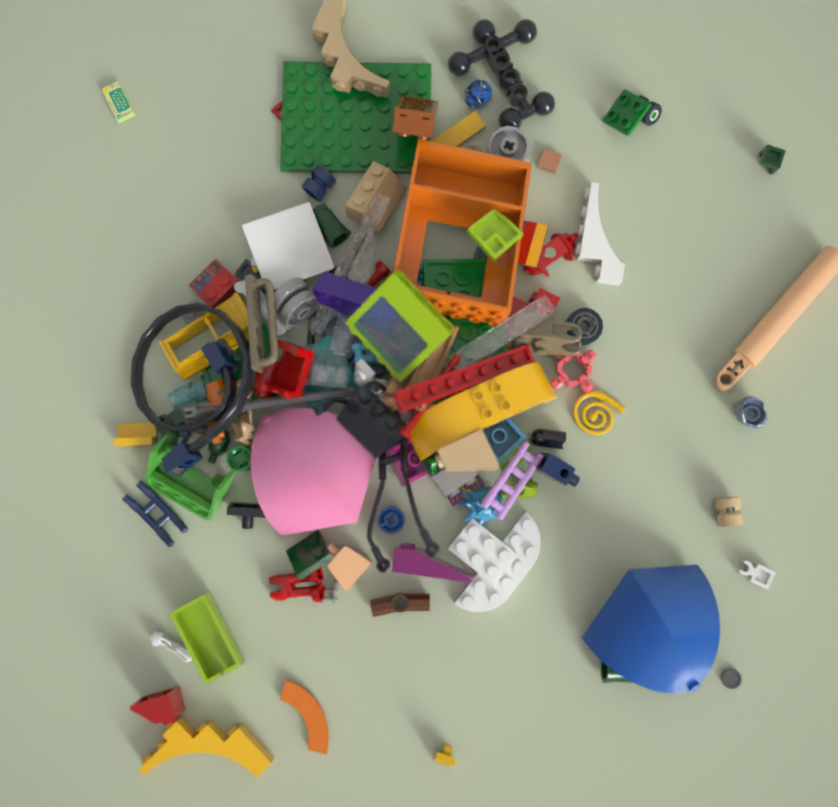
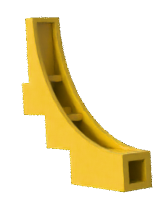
[138,716,274,778]

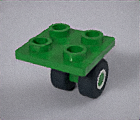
[602,89,662,137]

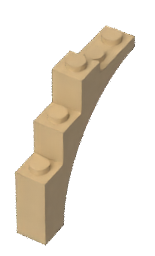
[312,0,390,98]

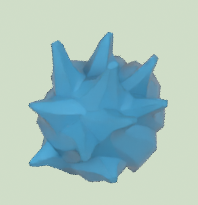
[459,487,504,525]

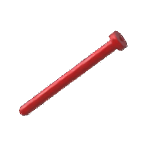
[398,354,460,440]

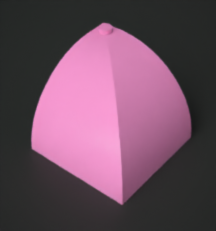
[251,408,376,536]

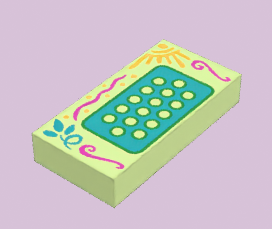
[102,81,136,124]

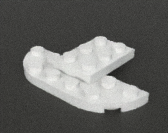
[448,511,541,612]

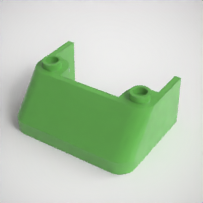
[145,431,236,520]

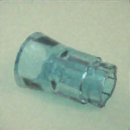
[168,375,208,410]

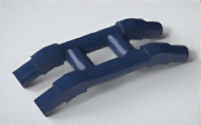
[122,480,188,547]

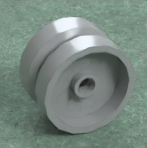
[487,126,530,161]
[274,278,319,327]

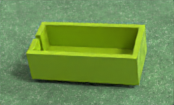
[169,591,246,685]

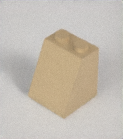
[435,429,500,472]

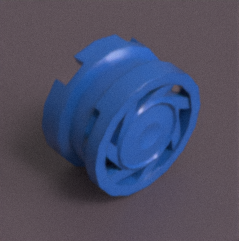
[378,506,405,534]

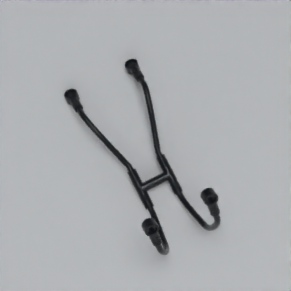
[313,380,440,573]

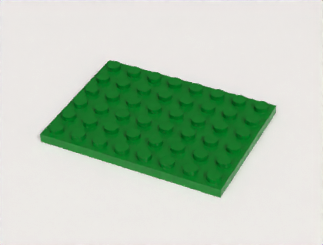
[280,61,431,174]

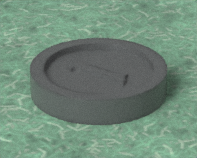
[721,668,742,689]

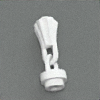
[150,631,193,663]

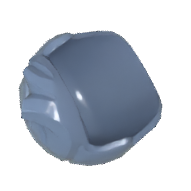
[734,396,768,428]

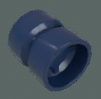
[301,165,336,202]

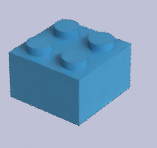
[483,418,527,463]

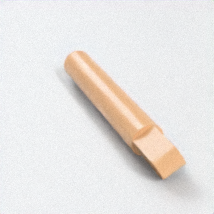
[715,246,838,392]

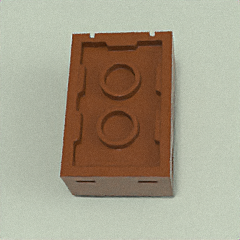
[393,95,439,139]

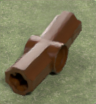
[370,592,430,617]

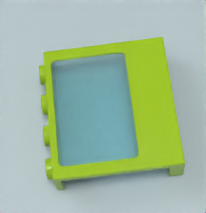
[345,270,456,382]

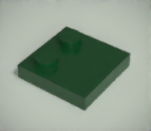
[286,530,333,580]

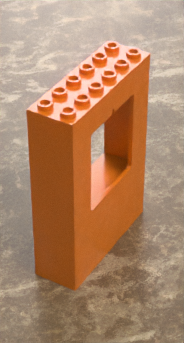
[392,138,532,327]

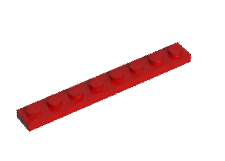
[392,344,535,413]

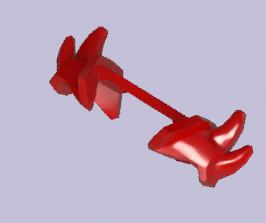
[523,233,579,277]

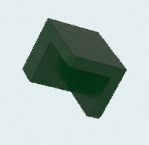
[759,145,786,175]

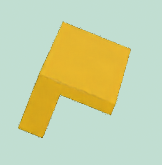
[113,422,158,447]

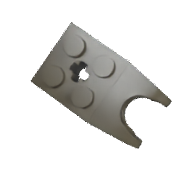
[512,313,582,356]

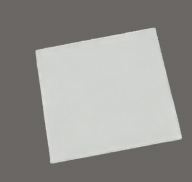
[242,202,335,290]

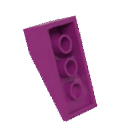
[392,543,475,583]

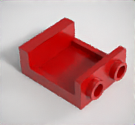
[264,339,314,399]

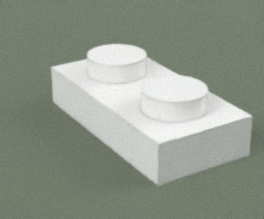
[354,359,375,387]

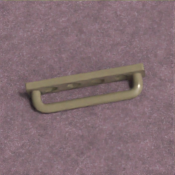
[245,274,279,373]

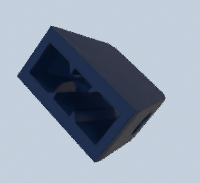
[535,452,580,487]

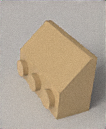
[345,161,407,233]

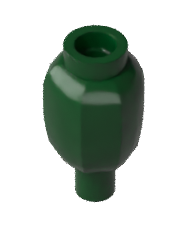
[208,430,230,464]

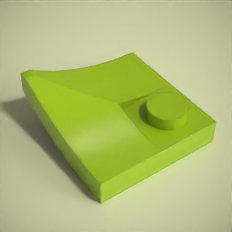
[466,209,524,261]

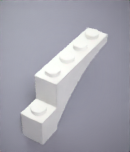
[575,182,625,286]

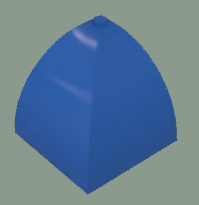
[581,564,720,693]

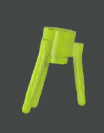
[500,465,538,499]

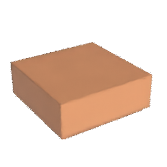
[538,148,562,174]

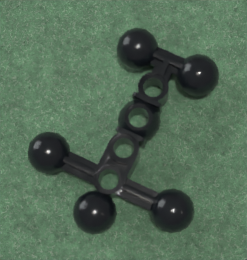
[448,19,555,129]

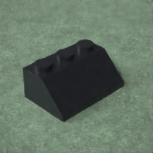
[336,390,406,459]

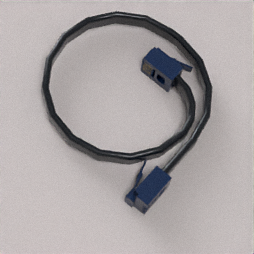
[131,303,253,476]

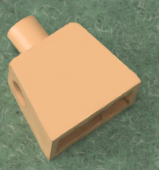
[327,543,372,591]

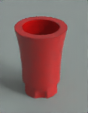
[253,361,280,398]

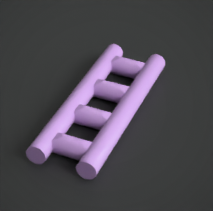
[480,441,544,521]

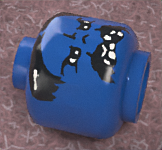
[465,80,492,109]

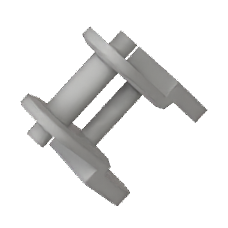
[318,578,338,604]

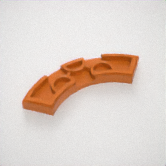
[280,679,329,754]

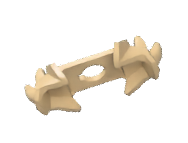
[231,378,255,445]

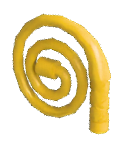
[573,390,625,435]

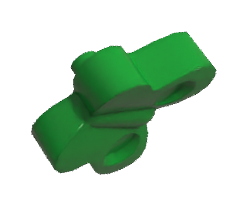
[423,456,438,476]

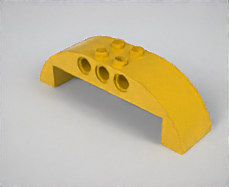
[405,362,557,461]

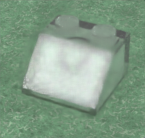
[305,344,350,389]

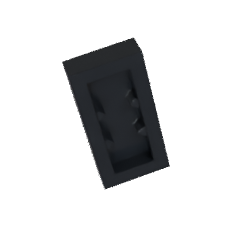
[227,502,266,529]

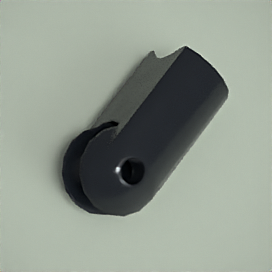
[531,429,566,449]

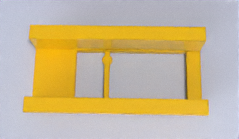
[159,292,263,381]

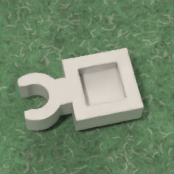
[737,560,776,590]

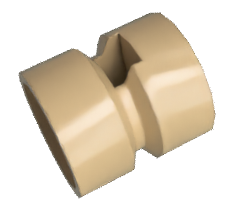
[715,497,744,526]

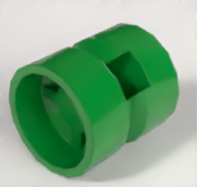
[227,446,251,471]

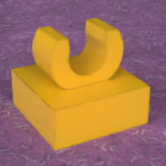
[433,744,456,768]

